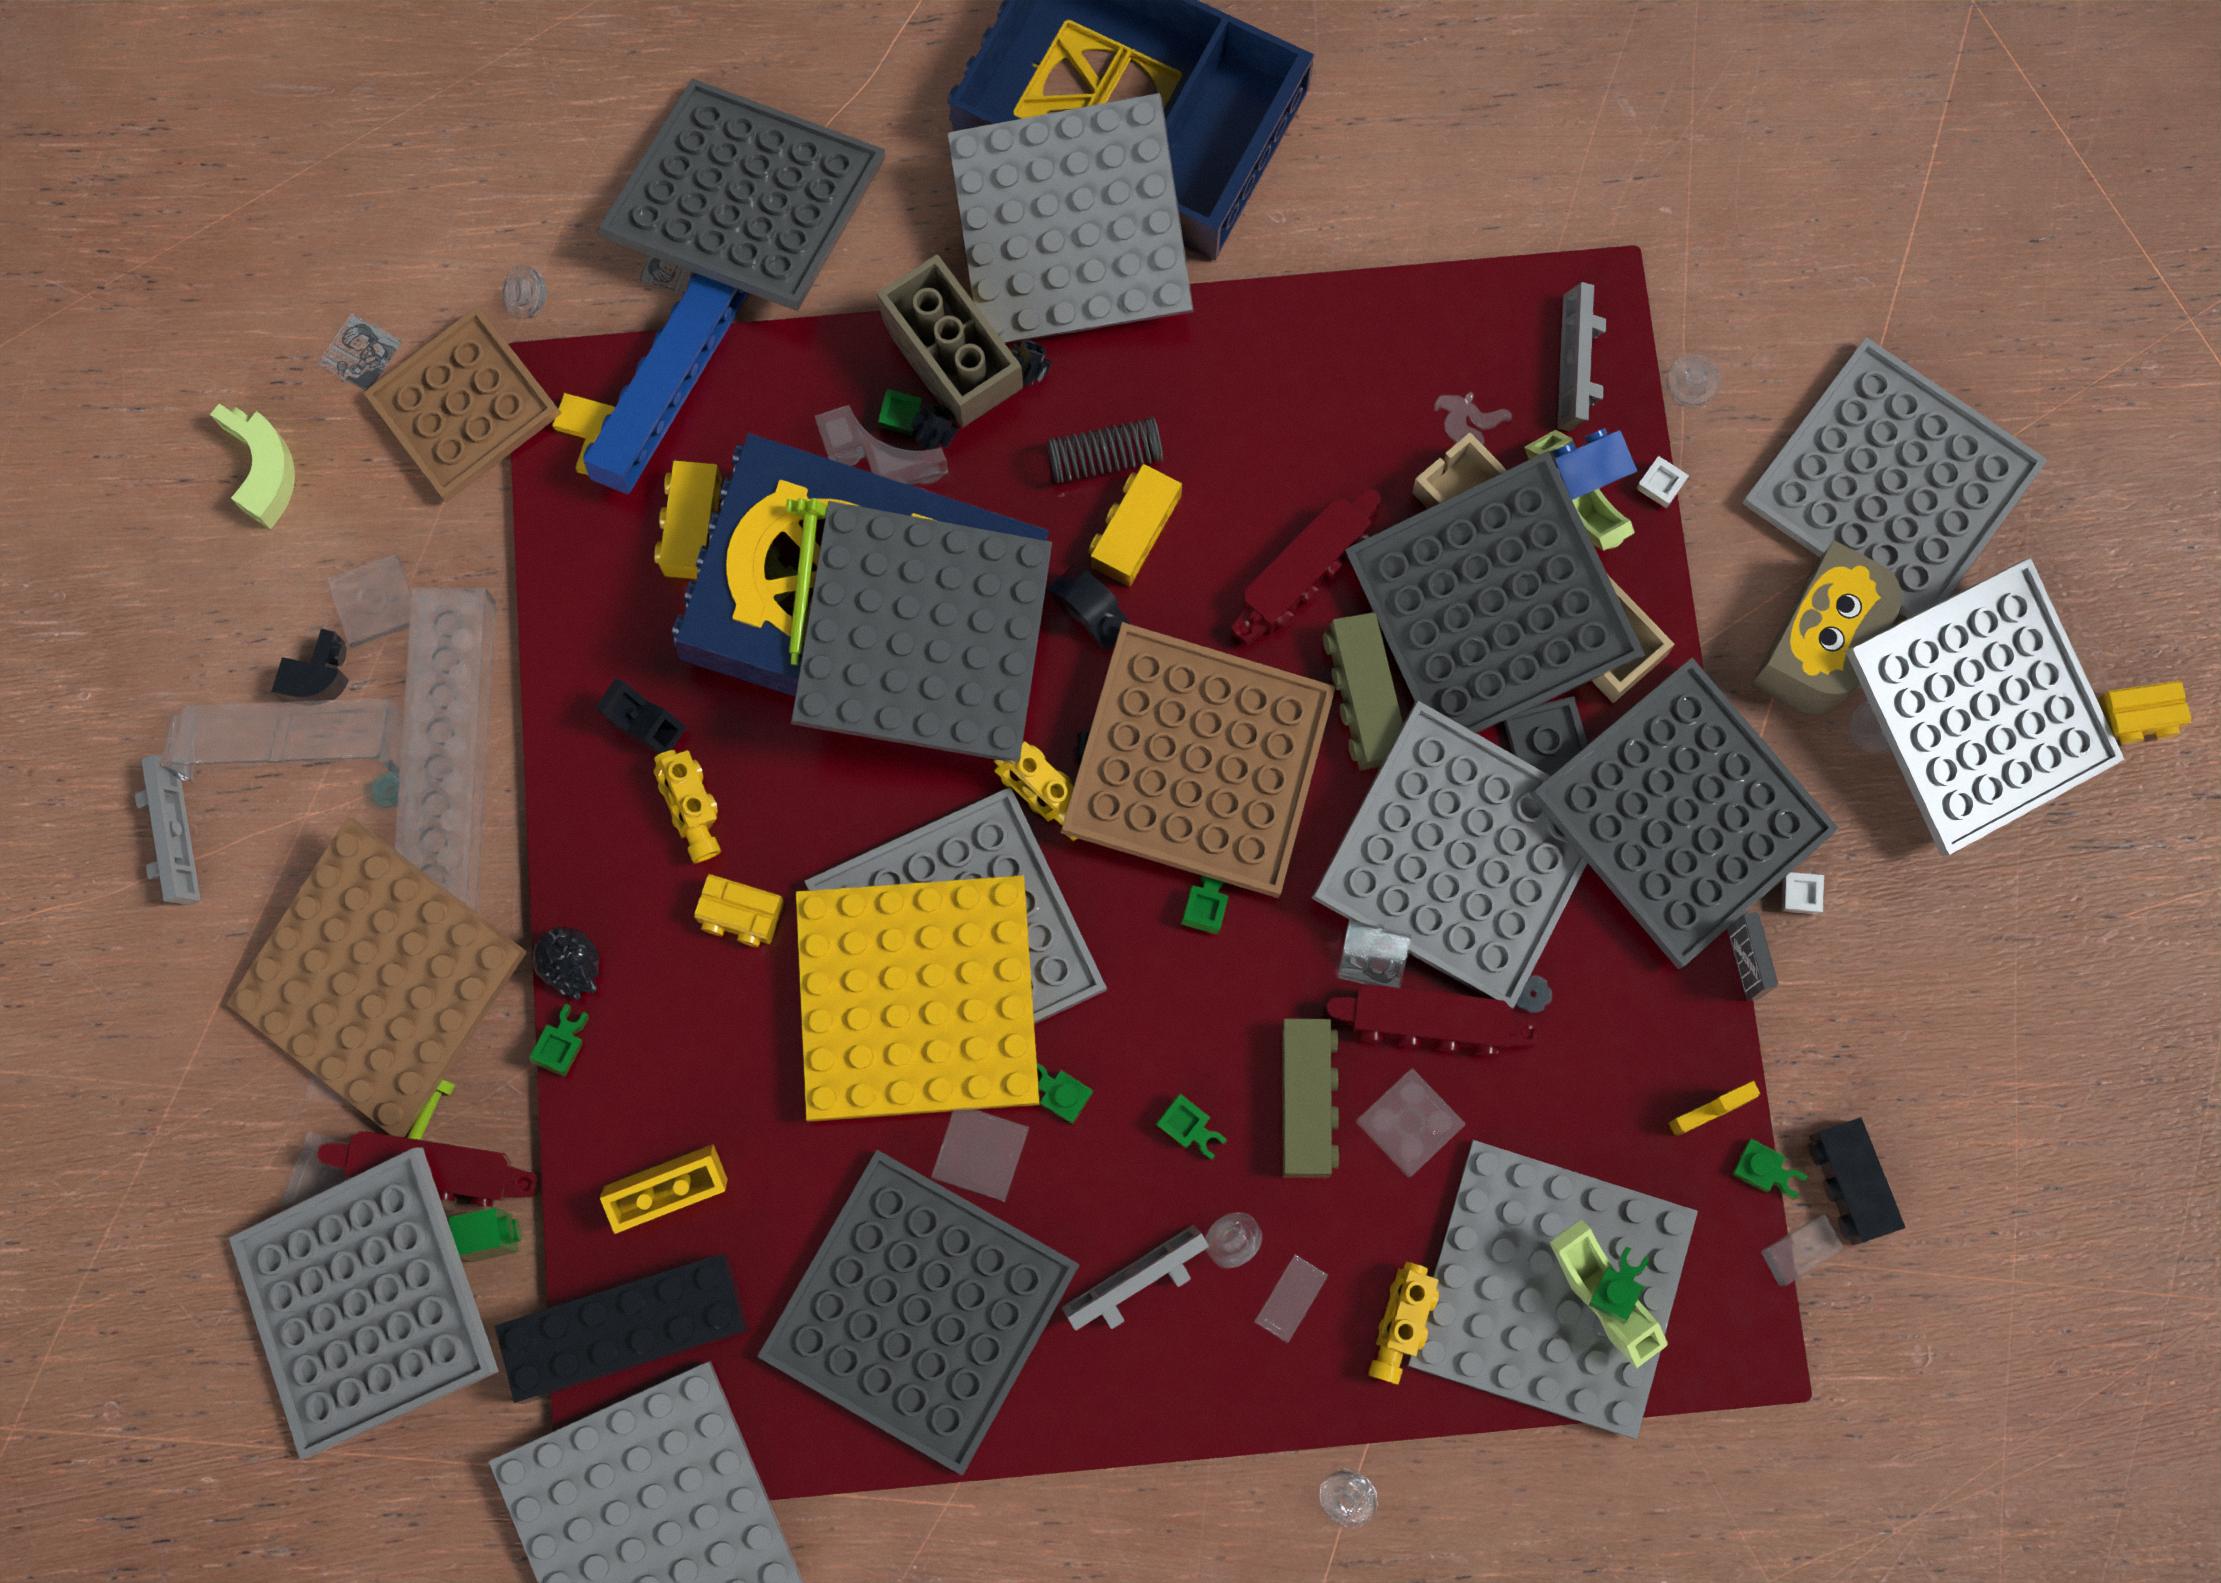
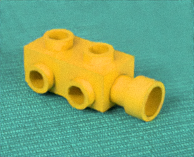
[994,741,1077,841]
[653,750,721,863]
[1368,1262,1439,1385]

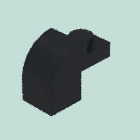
[1046,565,1132,651]
[271,629,349,707]
[594,678,687,754]

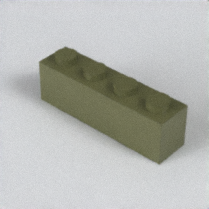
[1323,612,1403,771]
[1282,1019,1339,1178]

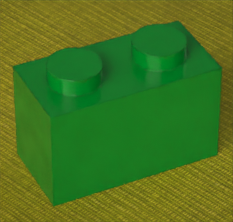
[448,1207,522,1262]

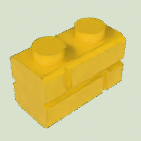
[2097,680,2191,745]
[694,874,784,947]

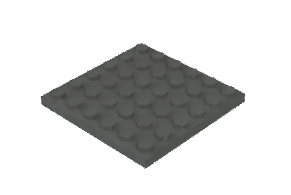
[598,78,885,311]
[1345,451,1645,734]
[791,501,1052,763]
[1530,658,1839,969]
[757,1150,1080,1476]

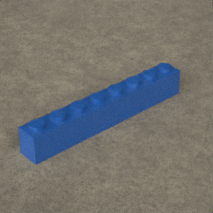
[583,273,749,495]

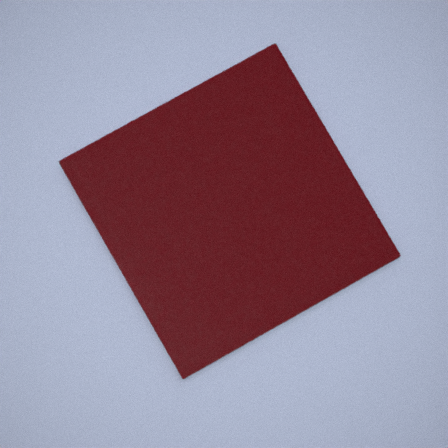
[508,245,1812,1501]

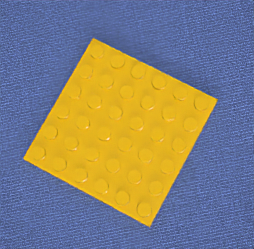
[796,875,1040,1121]

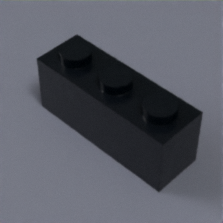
[1808,1117,1906,1246]

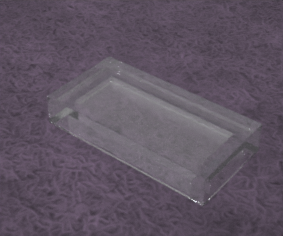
[1761,1214,1844,1286]
[1254,1255,1328,1343]

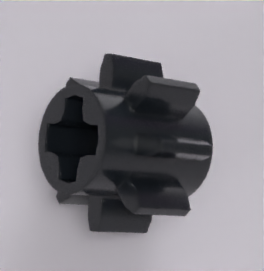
[1009,340,1052,386]
[911,404,959,450]

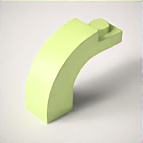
[210,404,295,530]

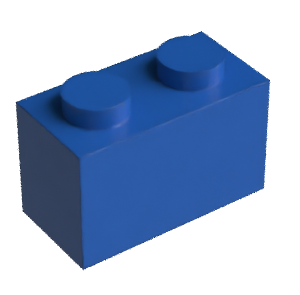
[1552,428,1637,500]

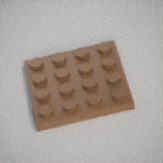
[363,305,562,502]

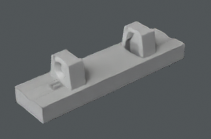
[1557,282,1606,432]
[135,754,201,905]
[1061,1225,1209,1331]

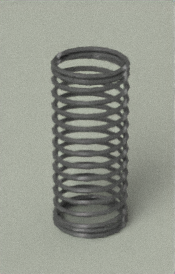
[1047,416,1163,484]

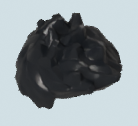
[532,926,600,1001]

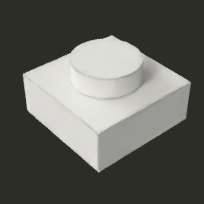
[1636,456,1689,509]
[1782,872,1824,915]

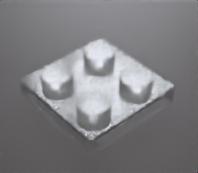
[1356,1068,1466,1178]

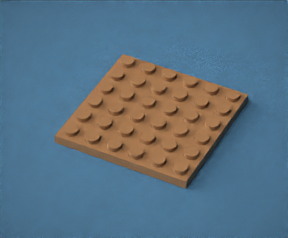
[1060,622,1336,898]
[227,818,527,1137]

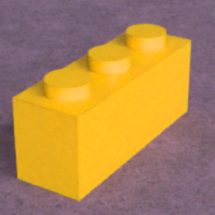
[655,461,722,579]
[1088,464,1182,587]
[600,1144,728,1234]

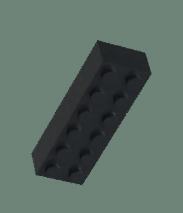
[494,1253,751,1404]

